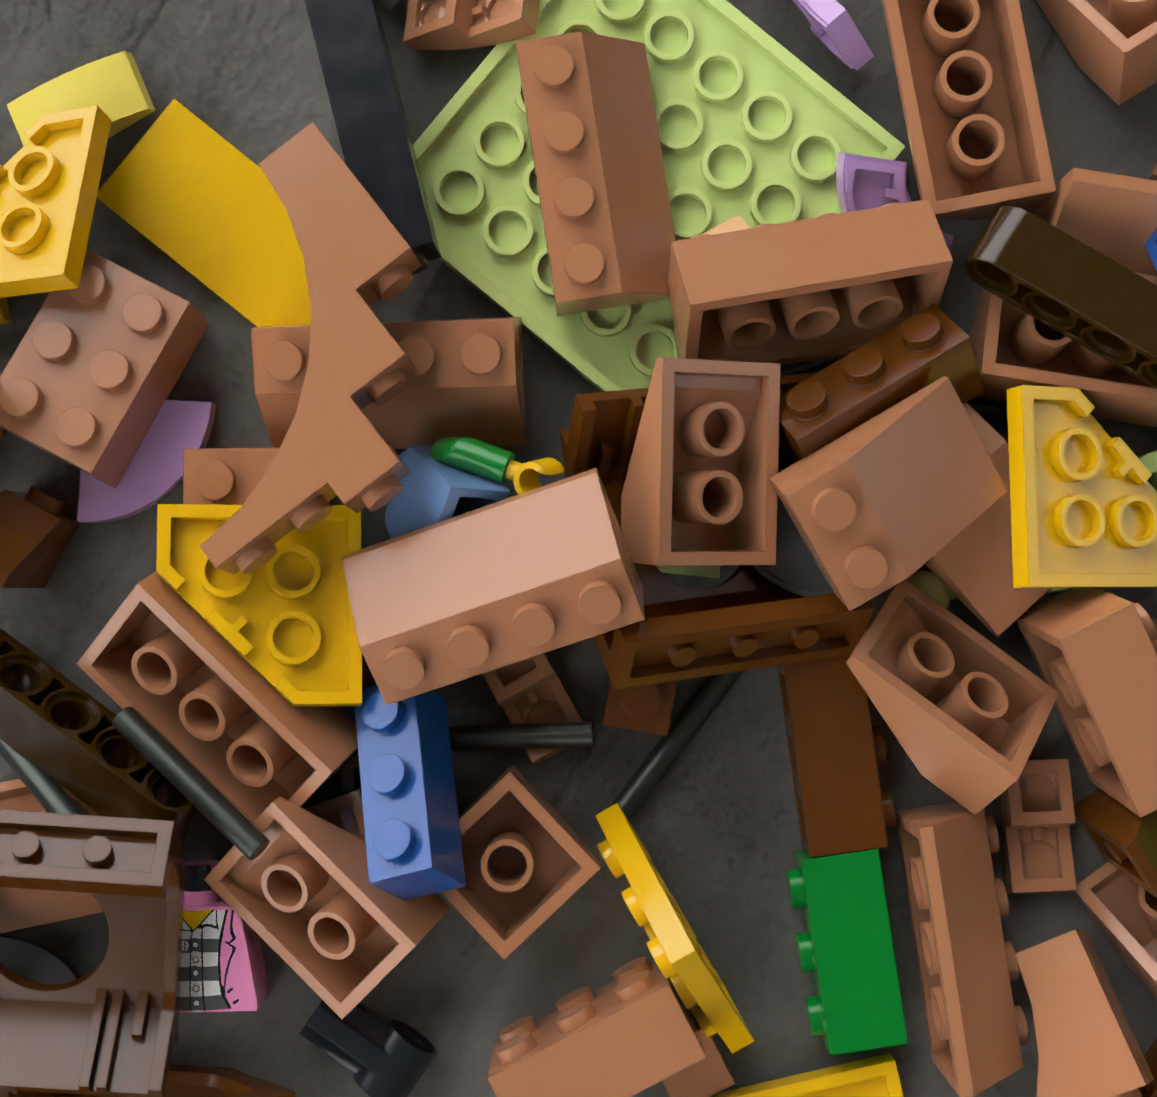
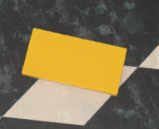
[97,99,311,327]

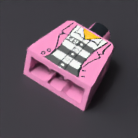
[179,860,269,1013]

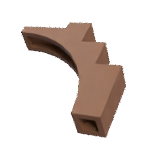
[200,122,421,574]
[1015,929,1154,1097]

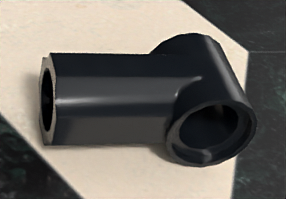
[299,1000,437,1097]

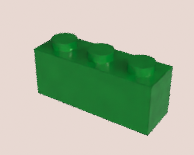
[785,848,908,1055]

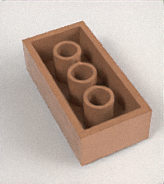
[77,571,358,824]

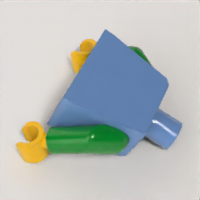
[385,437,564,539]

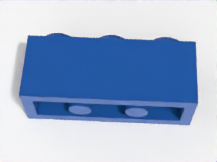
[355,685,466,901]

